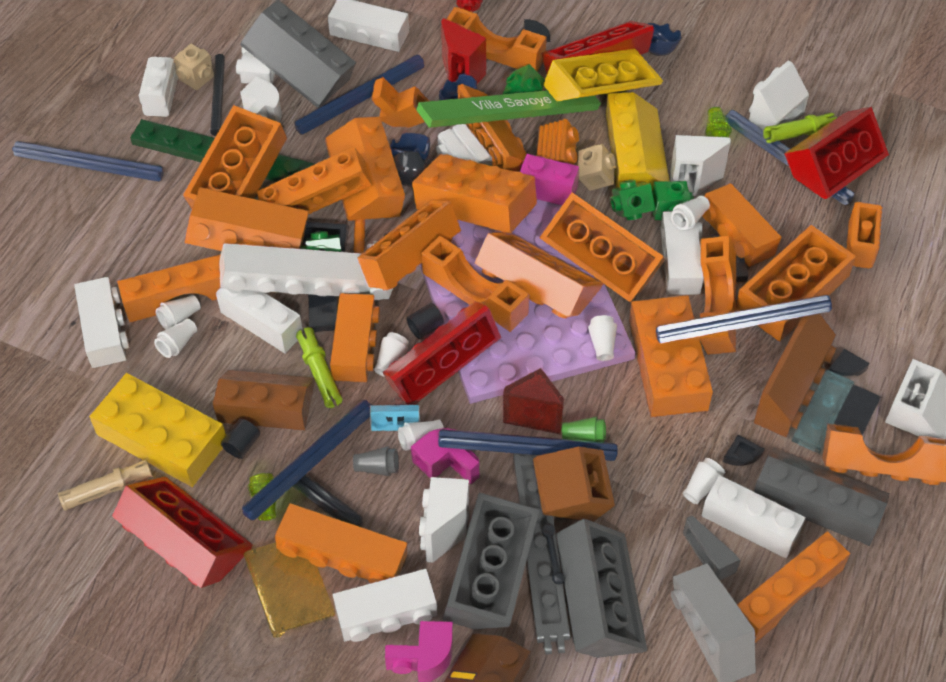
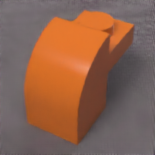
[372,77,429,128]

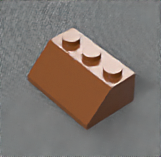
[213,370,315,431]

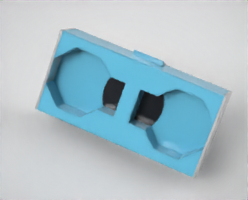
[370,396,420,431]

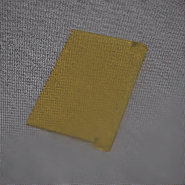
[243,543,336,638]

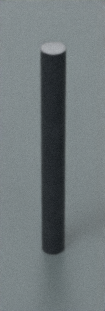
[210,54,225,136]

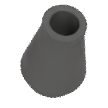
[353,446,399,476]

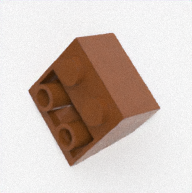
[533,446,615,522]

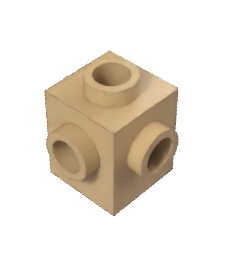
[174,44,214,90]
[576,144,617,191]

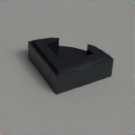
[524,19,551,42]
[828,349,870,378]
[723,435,765,466]

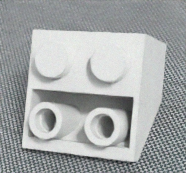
[749,60,809,130]
[670,135,731,196]
[885,359,946,439]
[419,477,469,563]

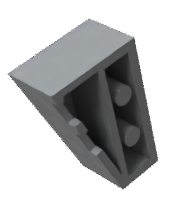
[671,563,756,682]

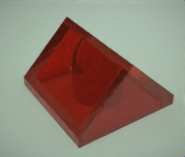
[503,368,564,435]

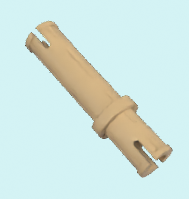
[58,460,153,511]

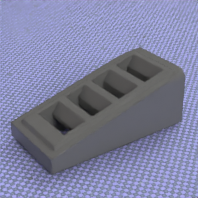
[683,515,740,581]

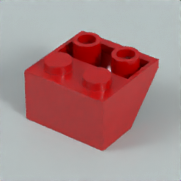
[441,18,486,84]

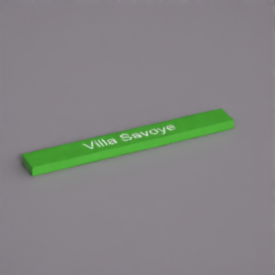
[416,90,601,128]

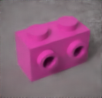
[520,154,579,205]

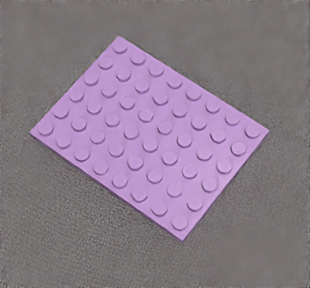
[419,199,635,404]

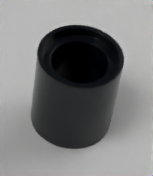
[406,303,444,339]
[221,419,260,459]

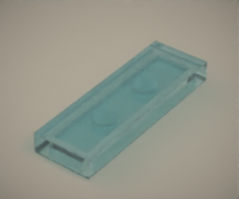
[792,370,854,454]

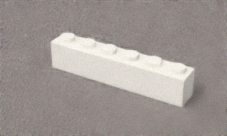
[219,243,393,300]

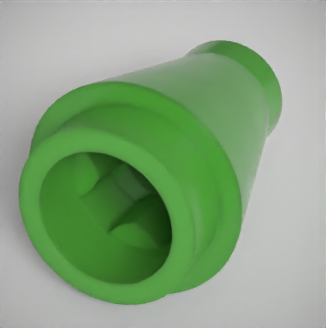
[562,416,606,442]

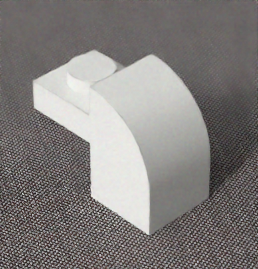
[241,76,282,122]

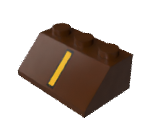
[444,634,531,682]

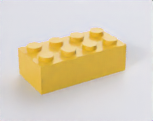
[89,373,226,488]

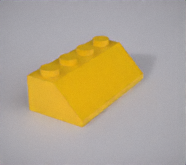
[544,49,663,102]
[606,92,669,190]

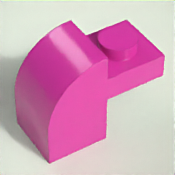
[411,428,480,485]
[385,621,453,682]

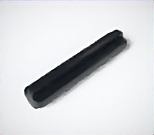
[293,474,364,527]

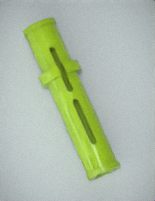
[763,112,837,143]
[296,327,343,408]

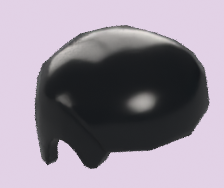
[393,152,432,187]

